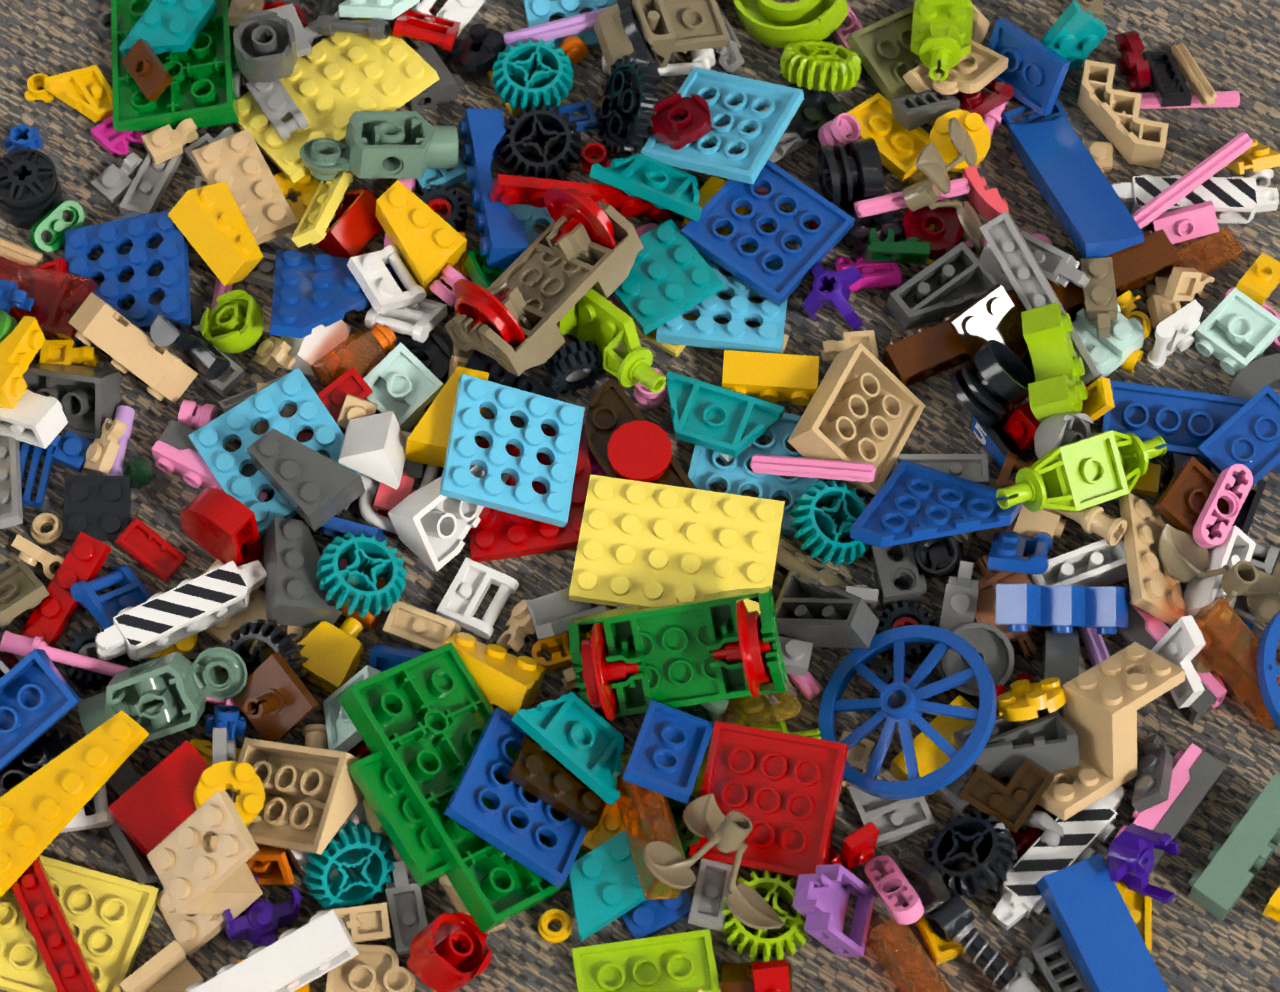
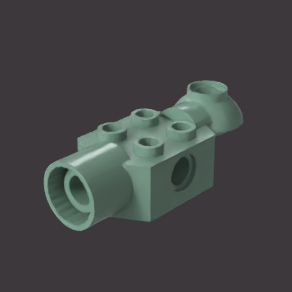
[300,111,459,181]
[78,646,248,745]

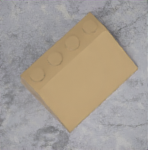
[787,342,926,495]
[229,738,363,855]

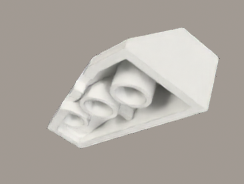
[388,465,510,572]

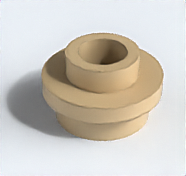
[30,513,63,545]

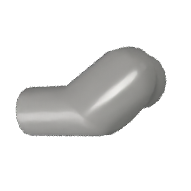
[1023,810,1064,847]

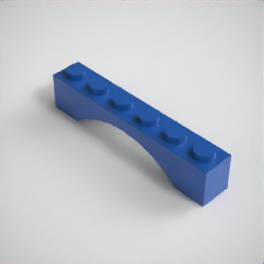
[458,108,529,268]

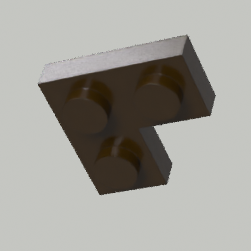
[958,756,1055,833]

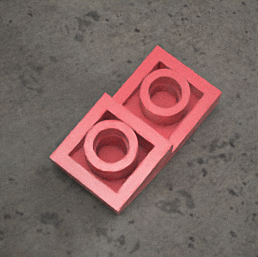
[962,165,1009,222]

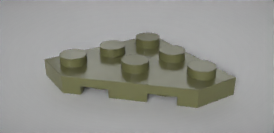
[846,5,922,102]

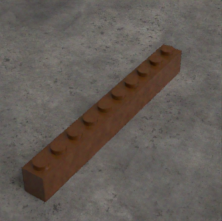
[882,229,1181,387]

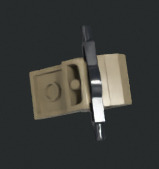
[593,0,730,86]

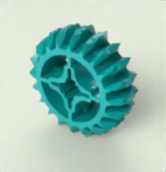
[492,37,574,112]
[790,479,870,567]
[316,530,407,619]
[302,820,396,909]

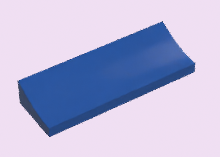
[1008,116,1144,259]
[1100,380,1280,473]
[0,649,81,771]
[1036,853,1169,992]

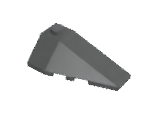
[23,363,121,440]

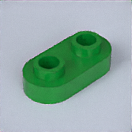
[30,201,85,252]
[463,249,502,290]

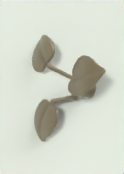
[903,117,984,257]
[1158,524,1280,673]
[643,793,785,929]

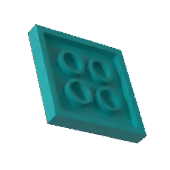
[612,219,723,335]

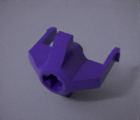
[802,262,863,331]
[1107,823,1179,903]
[222,875,302,947]

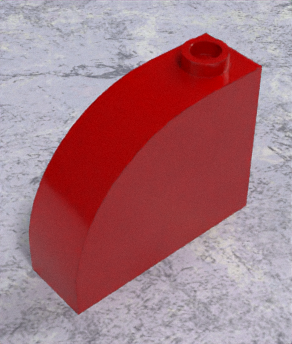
[180,487,263,566]
[108,740,208,855]

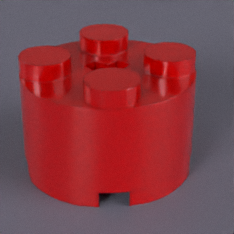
[407,912,492,992]

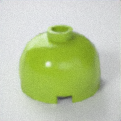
[200,290,265,354]

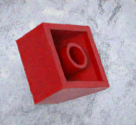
[315,189,383,258]

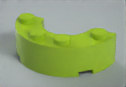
[733,0,849,48]
[1021,302,1088,422]

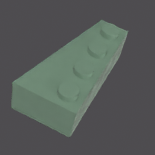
[1188,773,1280,922]

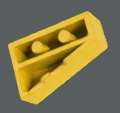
[375,180,467,293]
[168,181,263,286]
[405,366,489,468]
[443,632,546,716]

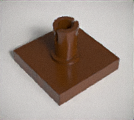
[1154,456,1231,539]
[232,652,319,742]

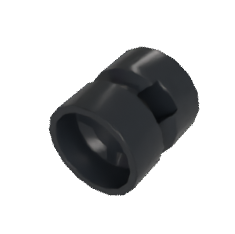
[915,536,966,580]

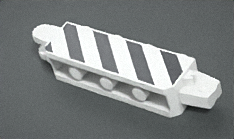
[1111,175,1279,224]
[95,560,267,661]
[991,786,1124,931]

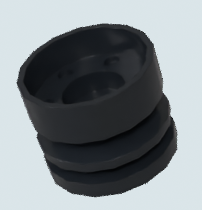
[817,138,884,207]
[0,148,64,230]
[950,339,1035,426]

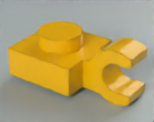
[39,339,98,367]

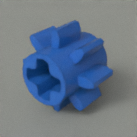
[4,123,44,152]
[205,705,246,744]

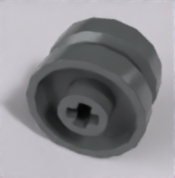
[936,622,1015,696]

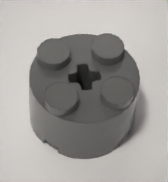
[233,10,297,83]

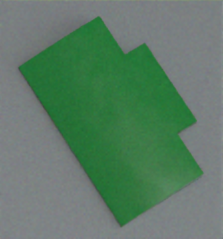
[111,0,243,131]
[338,642,584,934]

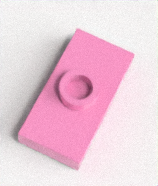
[1152,200,1219,244]

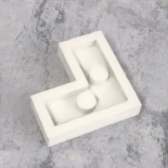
[1151,615,1206,709]

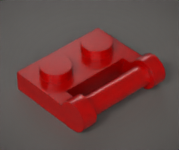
[392,9,461,51]

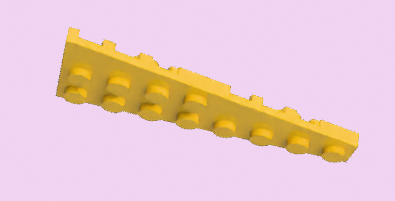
[0,710,149,898]

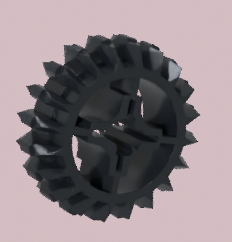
[500,103,582,180]
[221,619,309,685]
[923,810,1017,901]

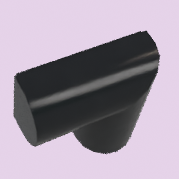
[150,315,231,380]

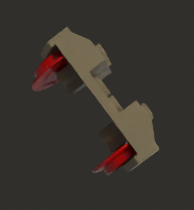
[444,187,644,376]

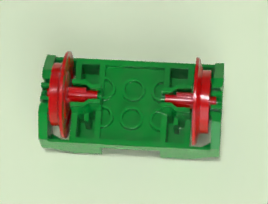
[568,586,789,721]

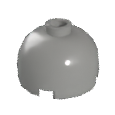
[1034,412,1096,460]

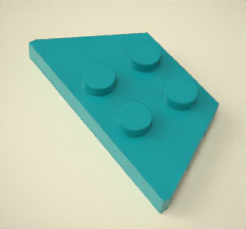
[119,0,217,56]
[1040,1,1109,71]
[589,154,702,222]
[666,371,785,457]
[511,692,624,806]
[568,830,690,942]

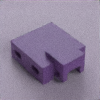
[792,864,876,957]

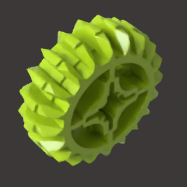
[780,39,861,93]
[722,870,810,962]

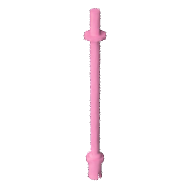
[0,630,242,711]

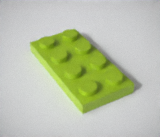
[572,929,720,992]

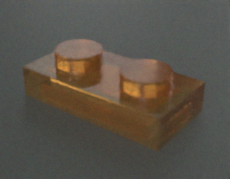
[1177,227,1244,274]

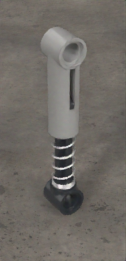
[925,893,1041,992]

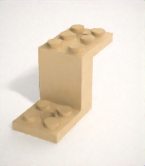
[1037,642,1185,821]
[147,791,263,955]

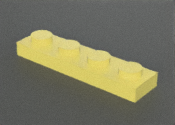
[291,171,354,248]

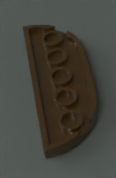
[585,377,697,489]

